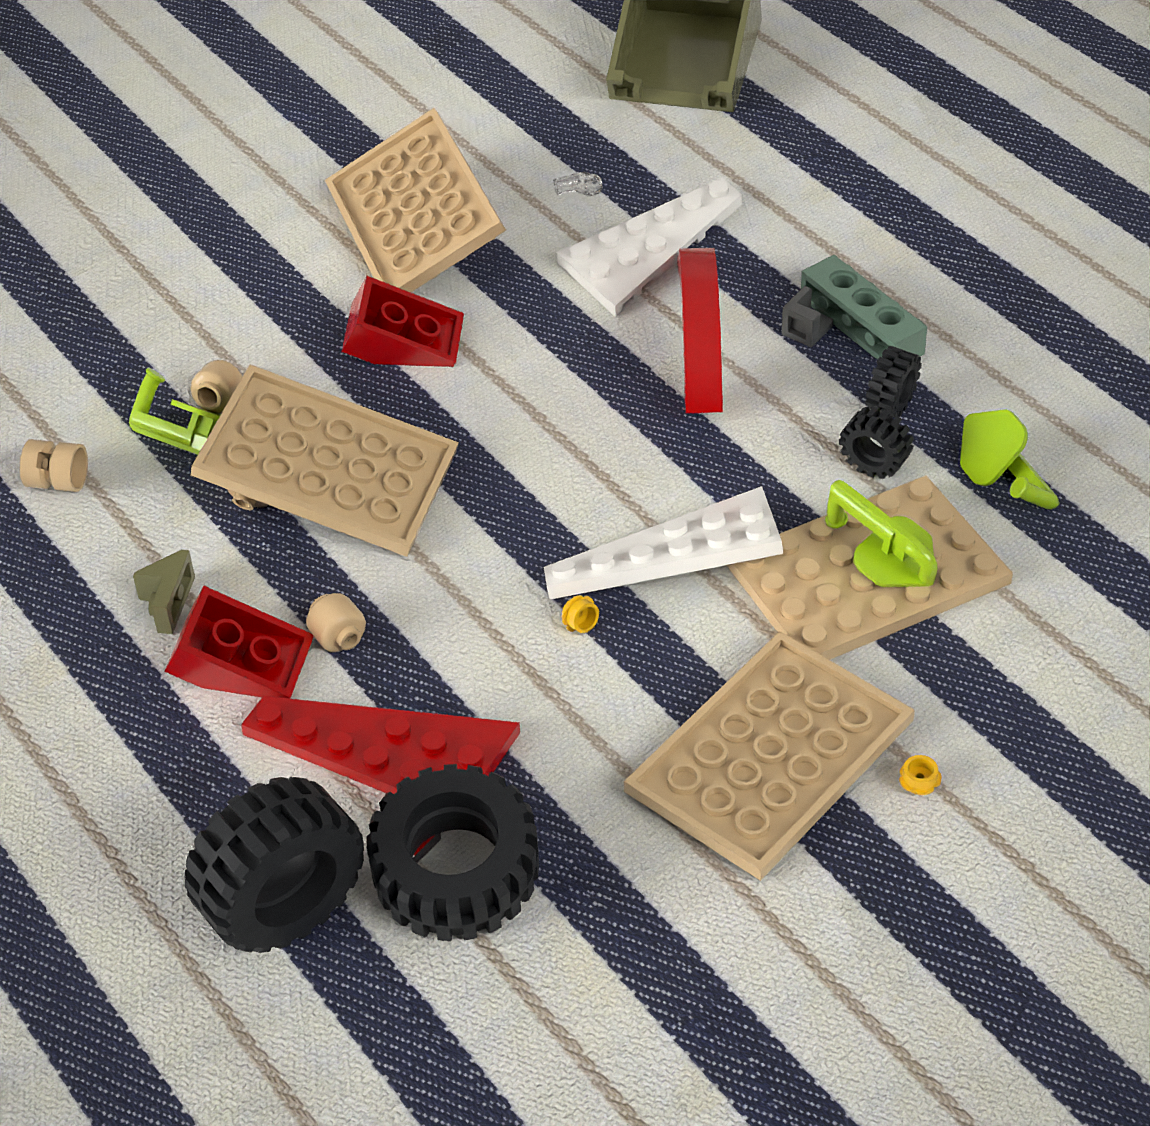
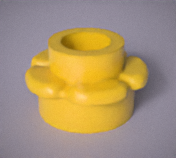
[562,595,599,633]
[899,755,942,795]

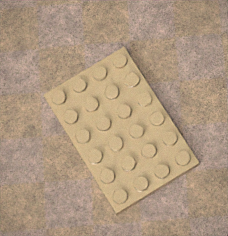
[325,108,506,292]
[191,364,459,557]
[726,475,1013,660]
[624,631,915,881]

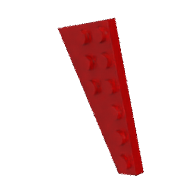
[241,696,520,794]

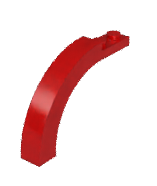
[677,248,723,413]

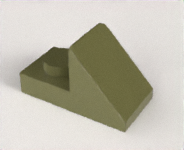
[133,549,195,634]

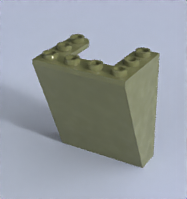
[606,0,762,112]

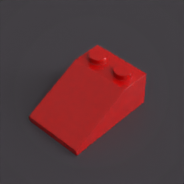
[341,276,464,367]
[164,586,314,698]

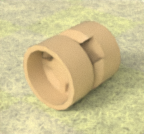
[20,439,88,492]

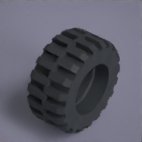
[367,764,539,941]
[184,777,364,953]

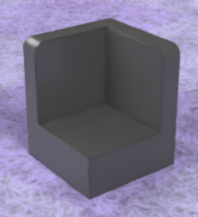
[782,286,833,348]

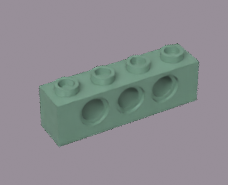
[801,255,928,360]

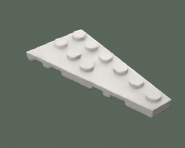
[557,178,742,317]
[544,486,783,600]

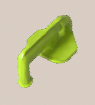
[129,368,220,455]
[960,409,1060,509]
[825,480,938,587]

